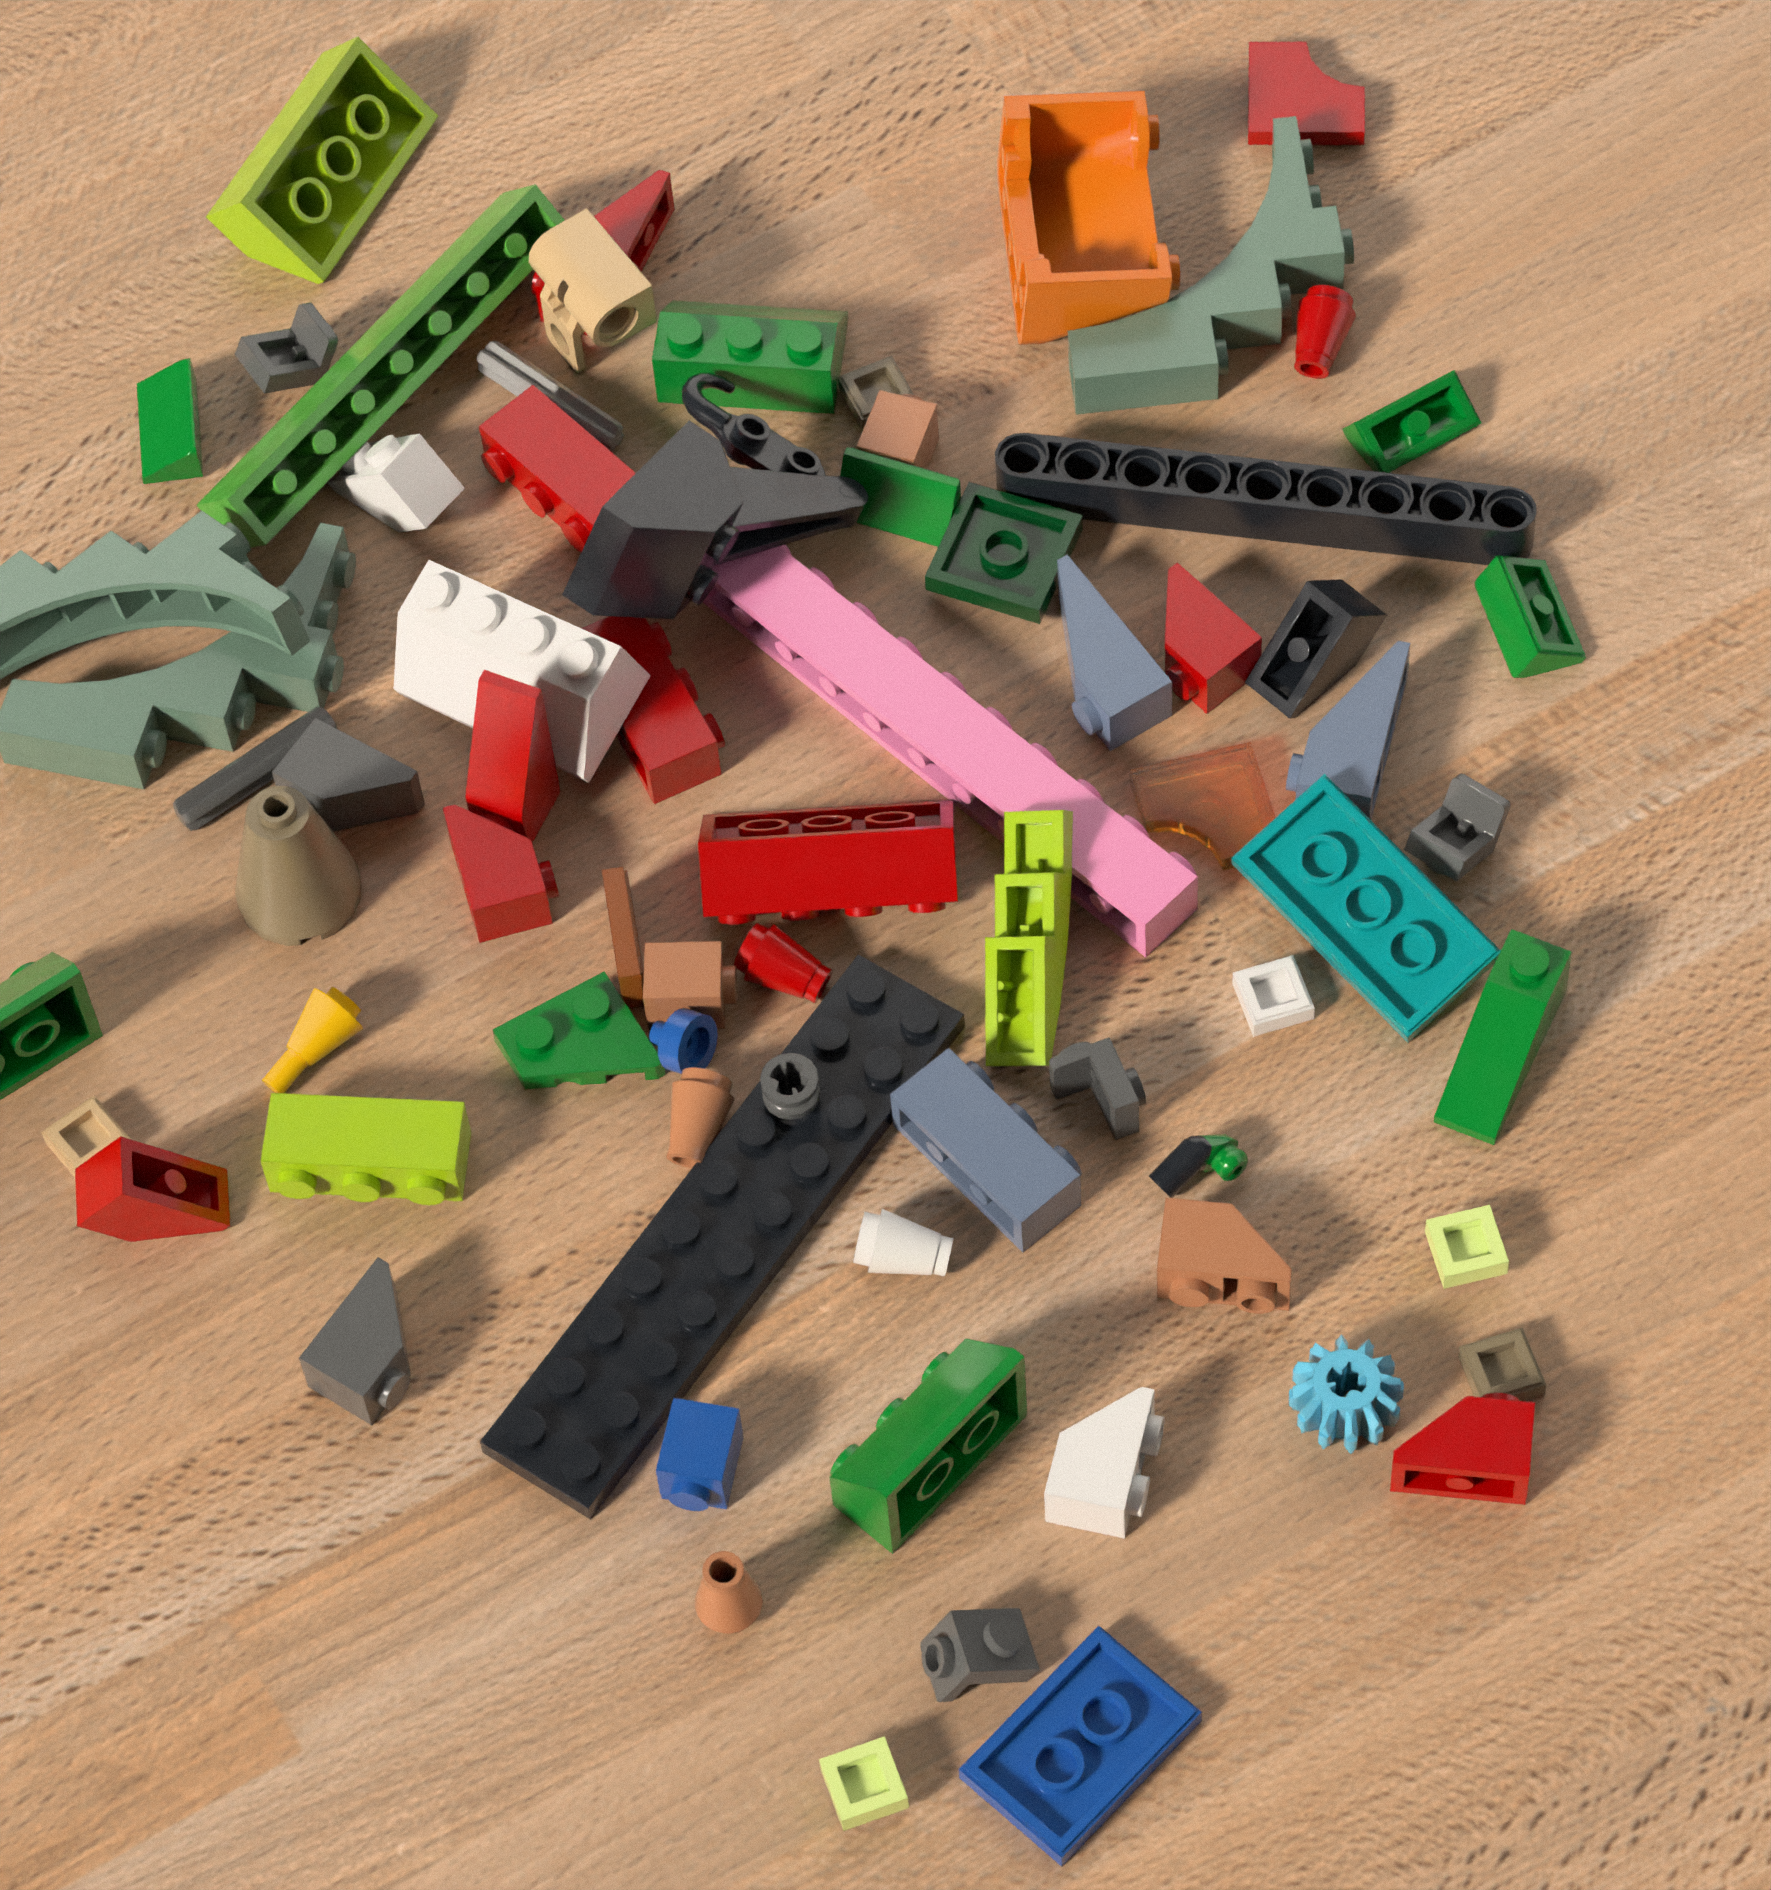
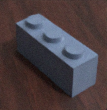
[890,1048,1082,1252]

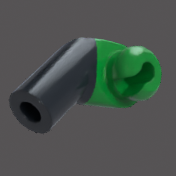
[1149,1134,1248,1198]

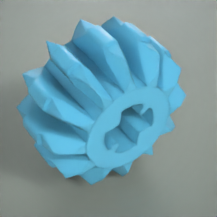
[1288,1334,1404,1454]

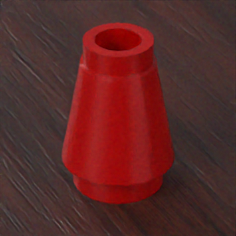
[1294,285,1356,379]
[733,923,833,1004]

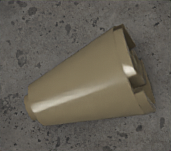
[235,786,361,946]

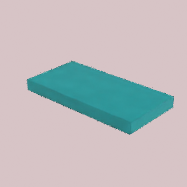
[1231,774,1501,1043]

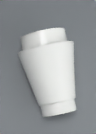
[853,1209,953,1277]

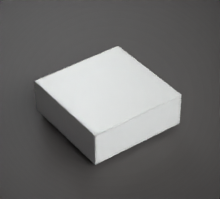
[1232,955,1315,1037]

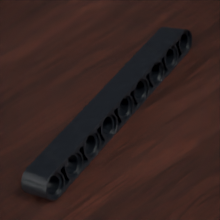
[995,433,1537,565]

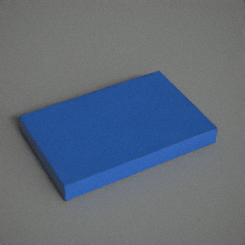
[958,1626,1202,1867]

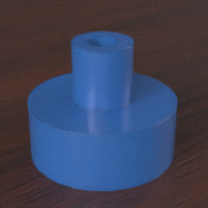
[649,1008,718,1074]

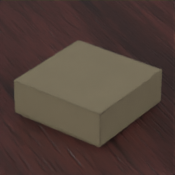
[838,356,914,431]
[1458,1328,1546,1401]

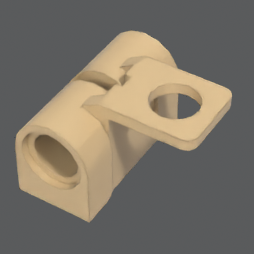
[528,208,657,373]

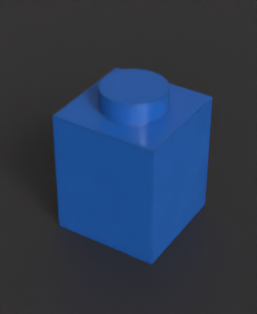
[656,1398,744,1511]

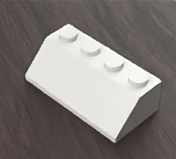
[394,560,651,783]

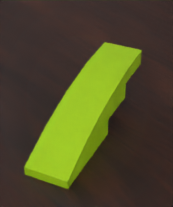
[985,810,1073,1066]

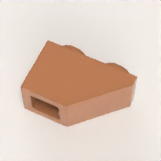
[1157,1197,1292,1314]

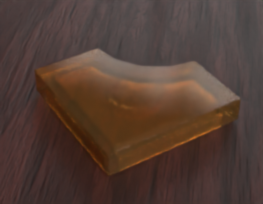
[1129,742,1276,870]

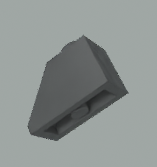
[272,718,425,832]
[299,1257,411,1425]

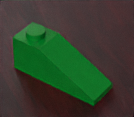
[1434,929,1572,1145]

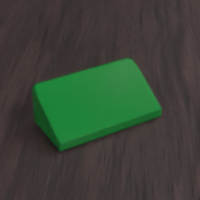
[137,358,203,484]
[1342,370,1482,473]
[840,447,961,547]
[1475,555,1587,678]

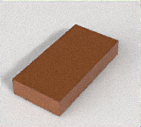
[602,866,644,1009]

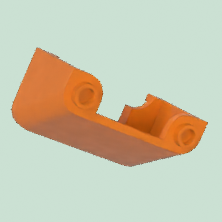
[997,91,1180,345]

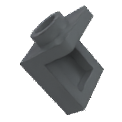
[235,302,338,394]
[1404,773,1511,881]
[1049,1037,1146,1140]
[920,1608,1040,1702]

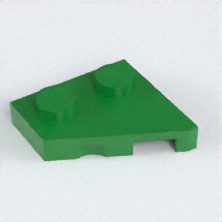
[492,971,666,1090]

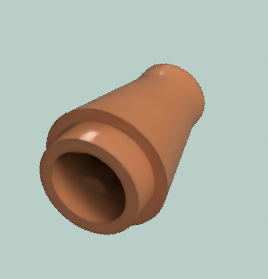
[666,1067,735,1168]
[695,1551,763,1634]

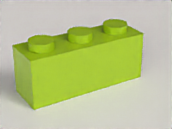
[260,1093,472,1205]

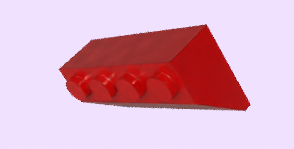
[698,800,958,925]

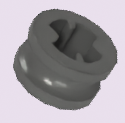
[760,1053,820,1120]

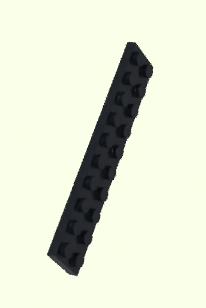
[480,954,965,1520]

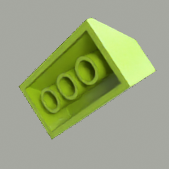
[206,37,438,284]

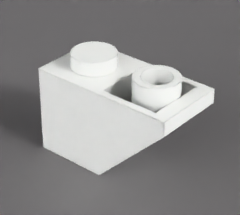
[327,433,465,532]
[1044,1387,1165,1538]

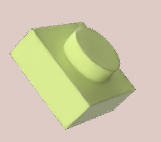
[1425,1205,1509,1289]
[819,1736,909,1831]

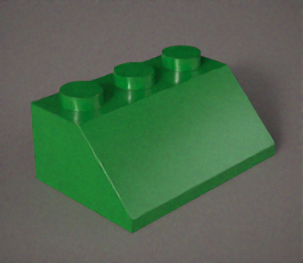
[652,300,848,414]
[0,952,103,1100]
[829,1338,1028,1554]

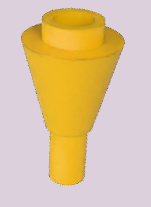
[262,987,363,1093]

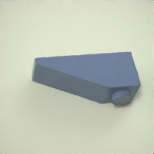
[1057,554,1172,751]
[1286,641,1410,821]

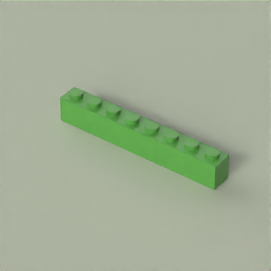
[197,184,565,547]

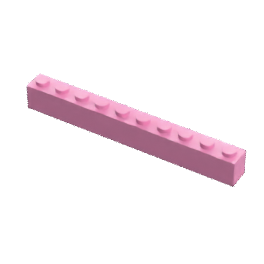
[703,545,1198,957]

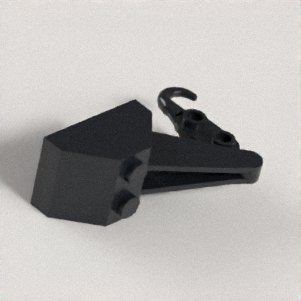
[562,373,868,619]

